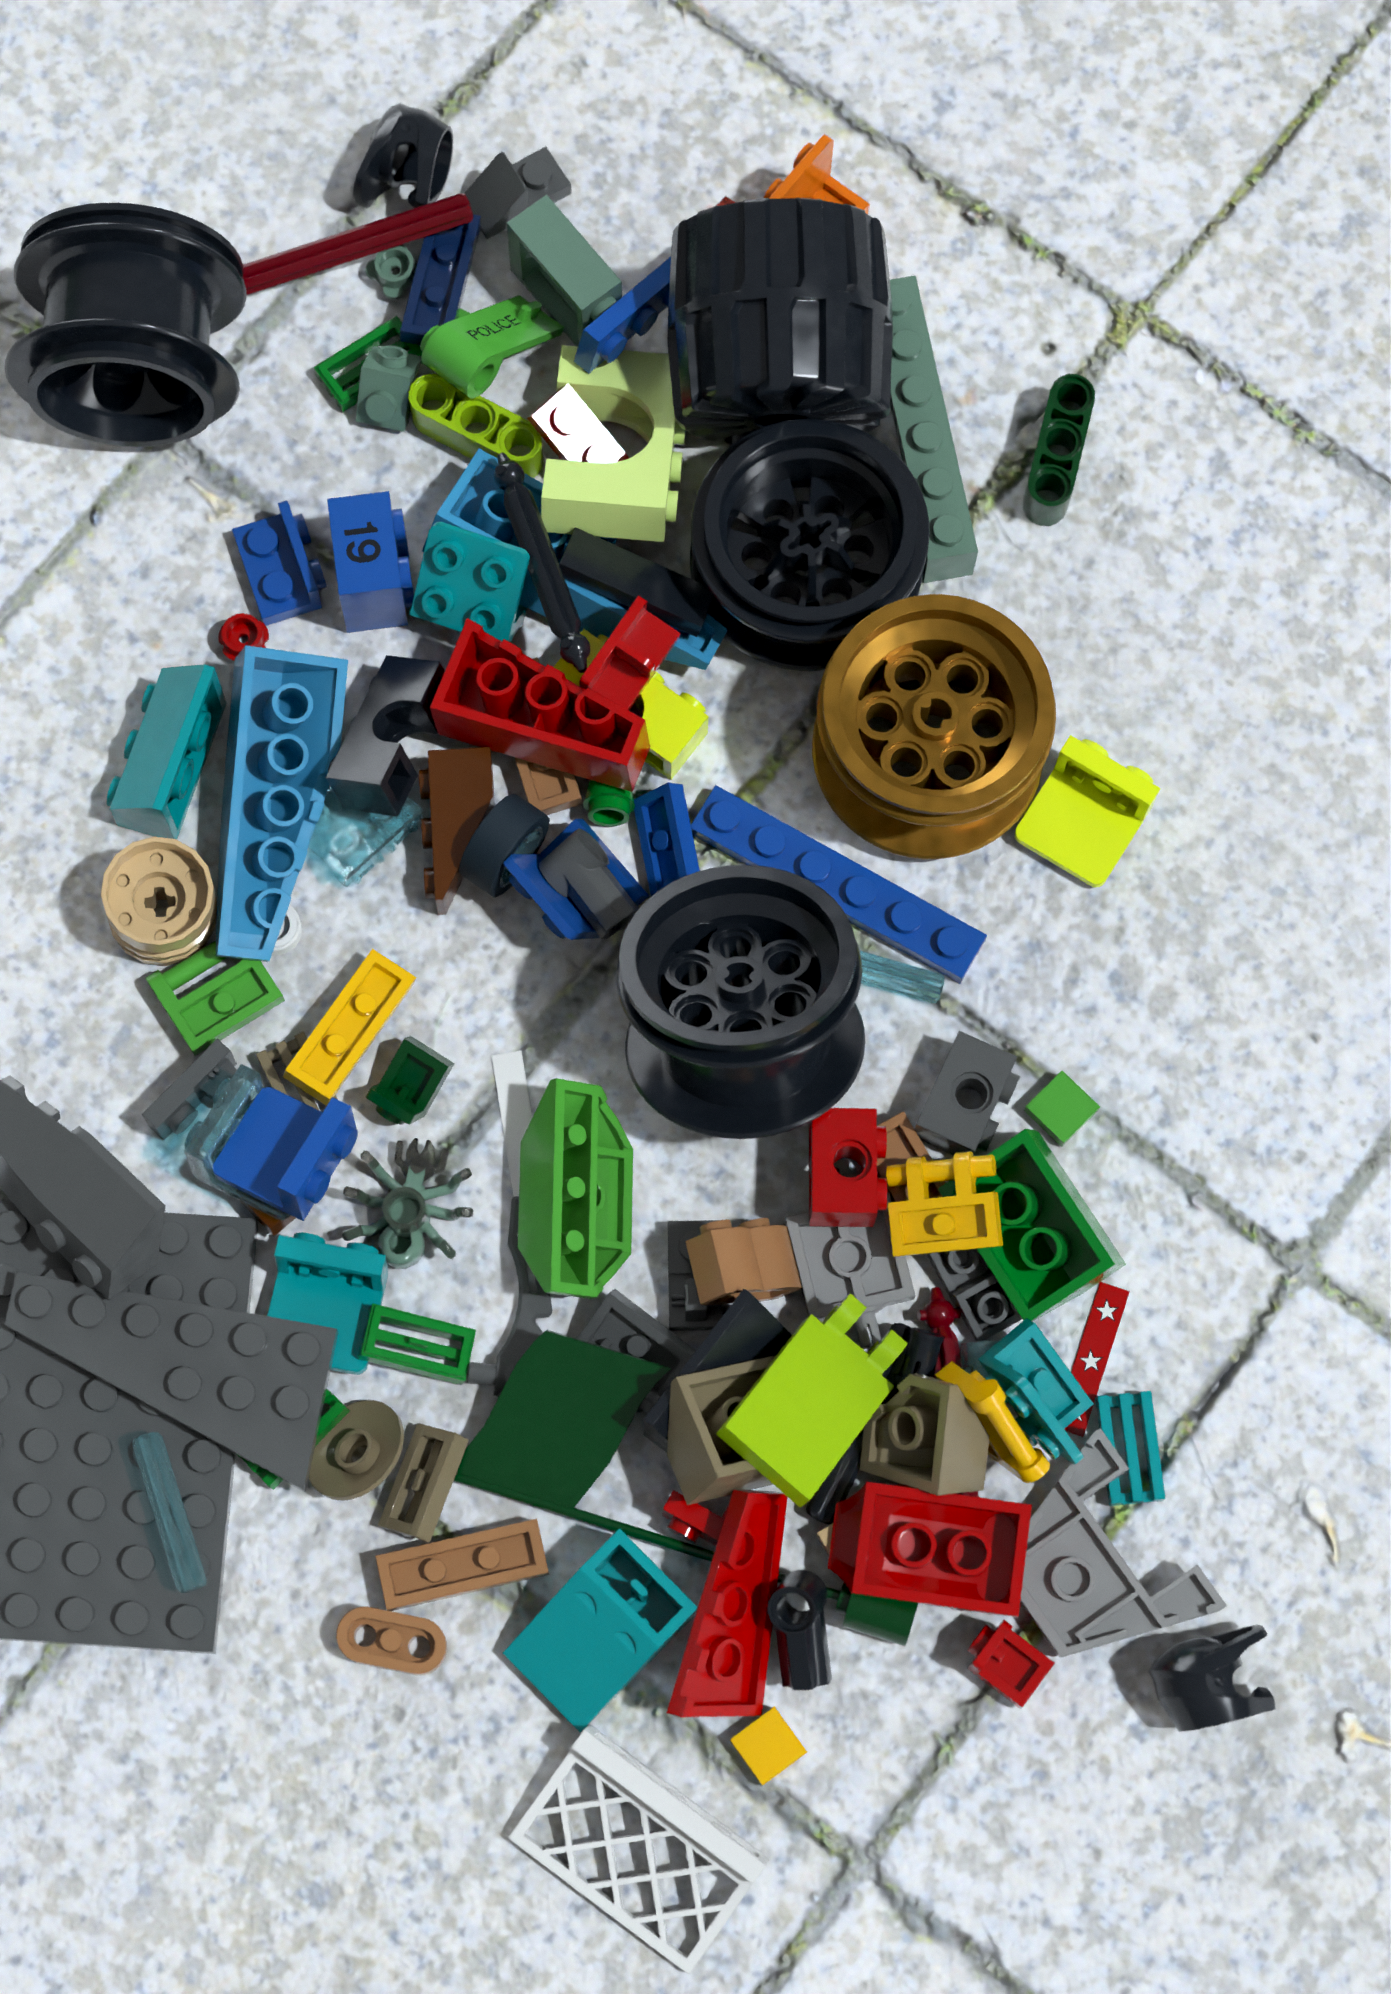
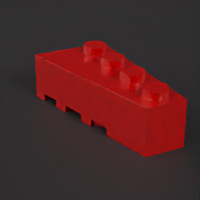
[430,618,650,792]

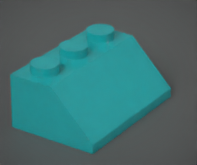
[106,664,227,840]

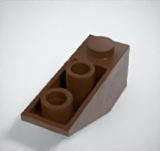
[419,747,495,915]

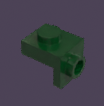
[365,1036,455,1124]

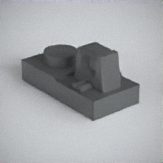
[142,1038,249,1140]
[668,1220,723,1331]

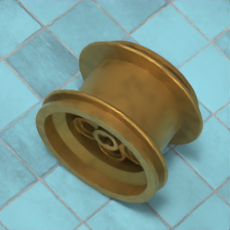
[812,594,1056,859]

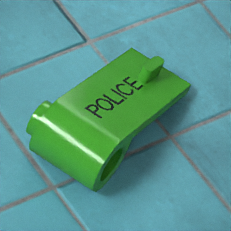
[420,295,564,399]

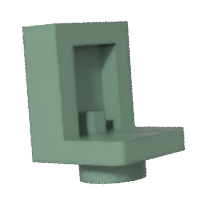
[355,345,421,432]

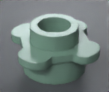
[366,244,417,300]

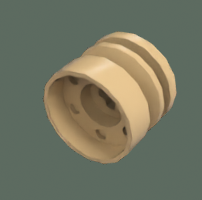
[101,837,217,966]

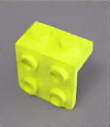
[1014,735,1161,888]

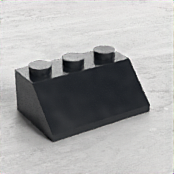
[643,1289,792,1453]

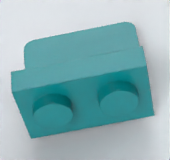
[410,522,530,642]
[267,1232,388,1375]
[977,1318,1094,1465]

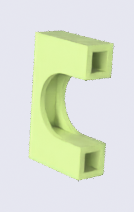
[541,345,686,542]

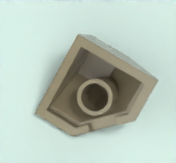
[860,1373,990,1495]

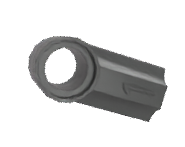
[539,828,639,939]

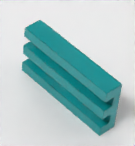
[1095,1391,1166,1506]

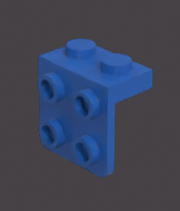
[504,818,649,940]
[213,1087,358,1221]

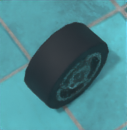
[459,793,550,898]

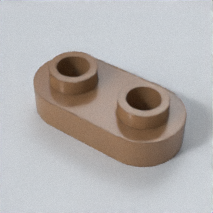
[336,1607,447,1676]

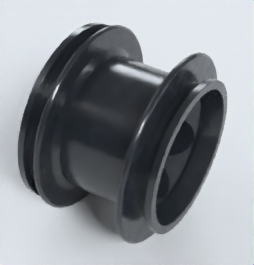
[5,203,247,447]
[616,865,865,1139]

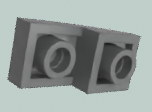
[926,1249,1022,1343]

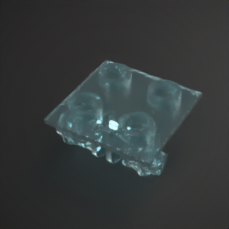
[308,786,423,888]

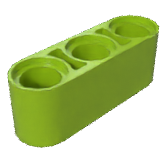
[409,374,543,478]

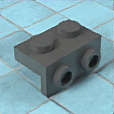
[576,1289,696,1414]

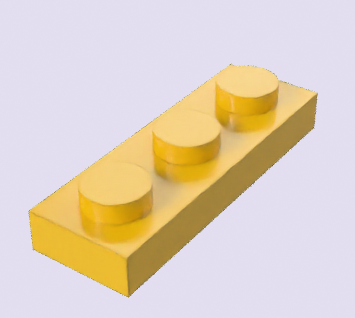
[283,949,416,1106]

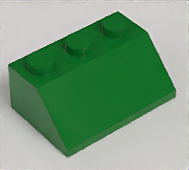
[938,1129,1126,1321]

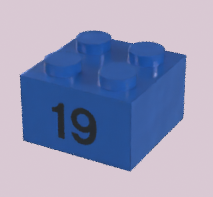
[327,491,414,633]

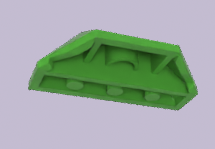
[518,1078,633,1299]

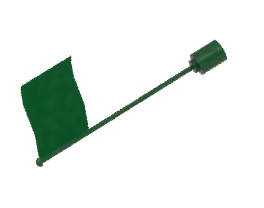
[454,1330,918,1646]

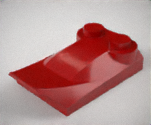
[828,1482,1032,1618]

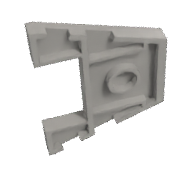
[1020,1428,1227,1658]

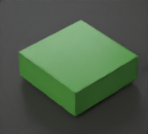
[1024,1071,1100,1147]

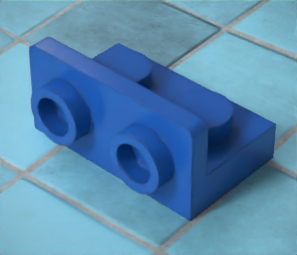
[232,500,327,626]

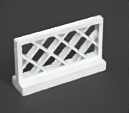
[508,1725,770,1975]

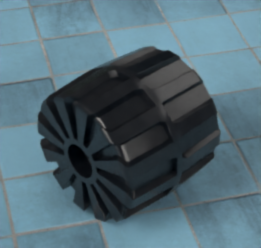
[667,198,893,445]

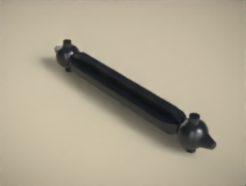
[494,453,591,673]

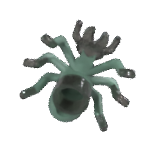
[342,1138,474,1269]

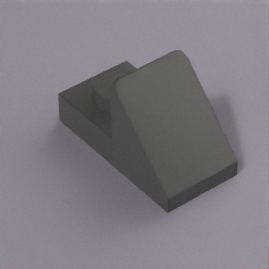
[464,146,572,239]

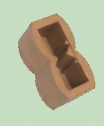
[685,1218,802,1305]

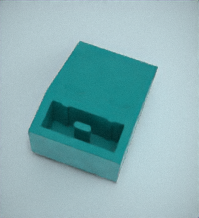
[503,1528,698,1733]

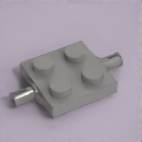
[784,1167,916,1349]

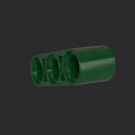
[1023,374,1095,526]

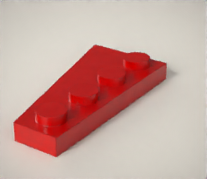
[667,1489,788,1717]

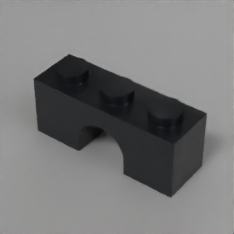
[325,655,445,817]

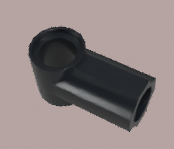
[767,1570,832,1690]

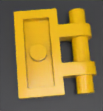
[886,1151,1003,1257]

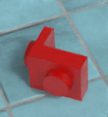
[662,1490,728,1546]
[967,1620,1055,1709]

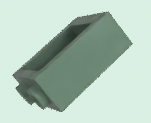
[507,194,622,346]

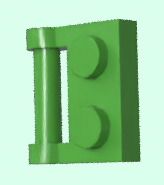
[145,941,285,1056]

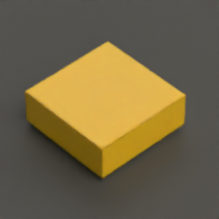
[729,1706,807,1786]

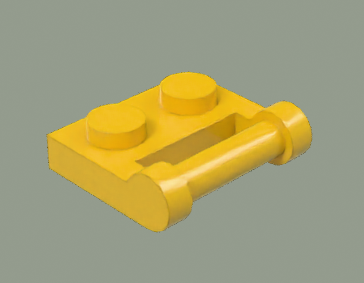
[935,1361,1050,1483]

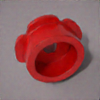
[218,613,269,661]

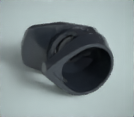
[353,103,453,209]
[1148,1625,1275,1732]

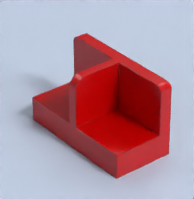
[579,596,681,710]

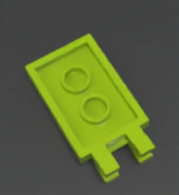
[716,1293,908,1508]

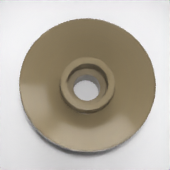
[309,1400,404,1501]

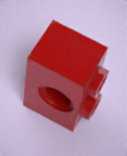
[808,1108,887,1227]

